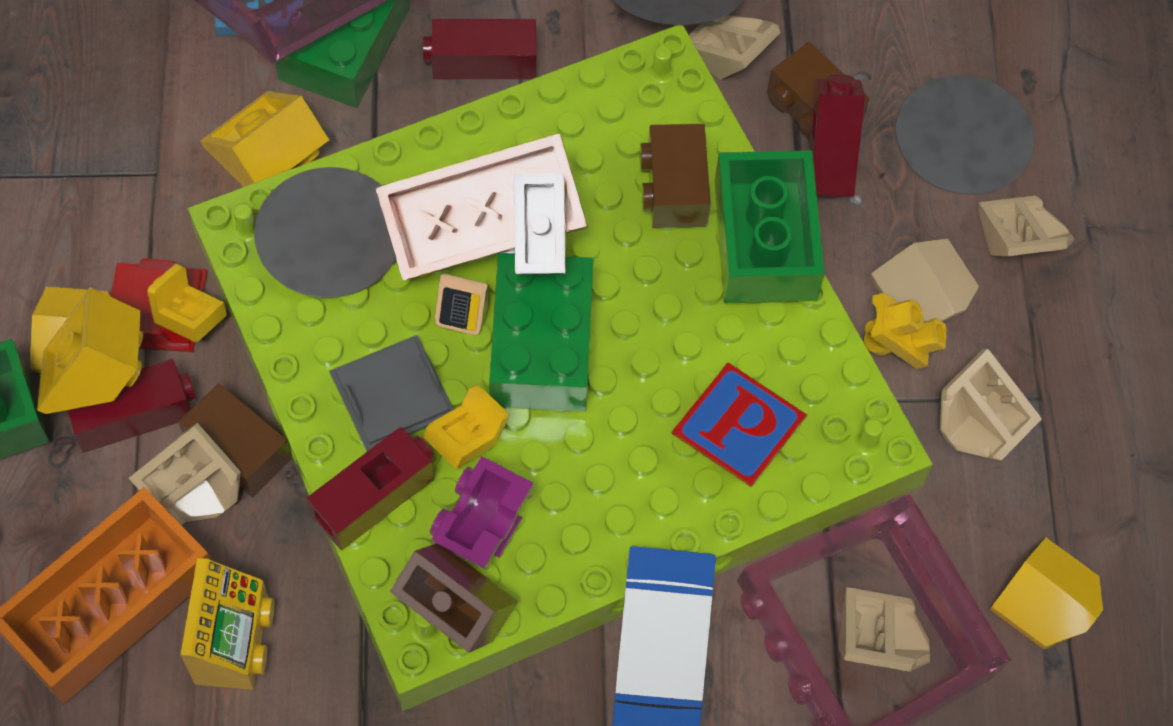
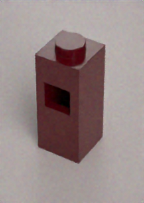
[423,19,537,79]
[809,74,865,197]
[67,359,196,453]
[307,426,434,551]

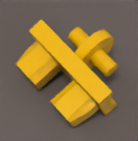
[864,292,947,369]

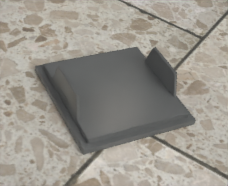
[329,335,454,451]

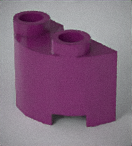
[430,456,534,570]

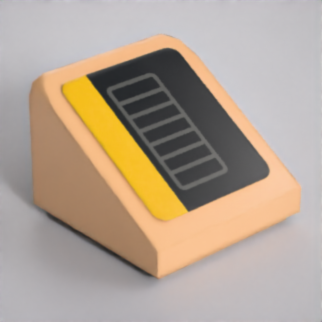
[435,274,489,335]

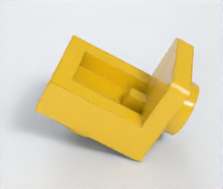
[147,263,227,343]
[423,385,509,469]

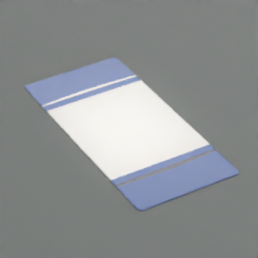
[612,546,716,726]

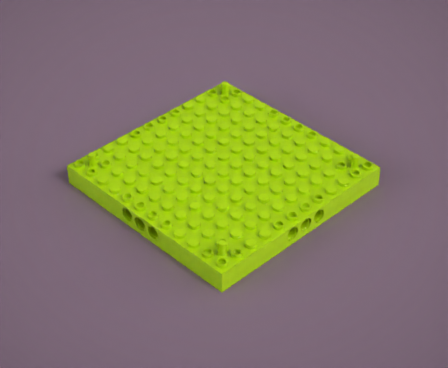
[188,25,933,712]

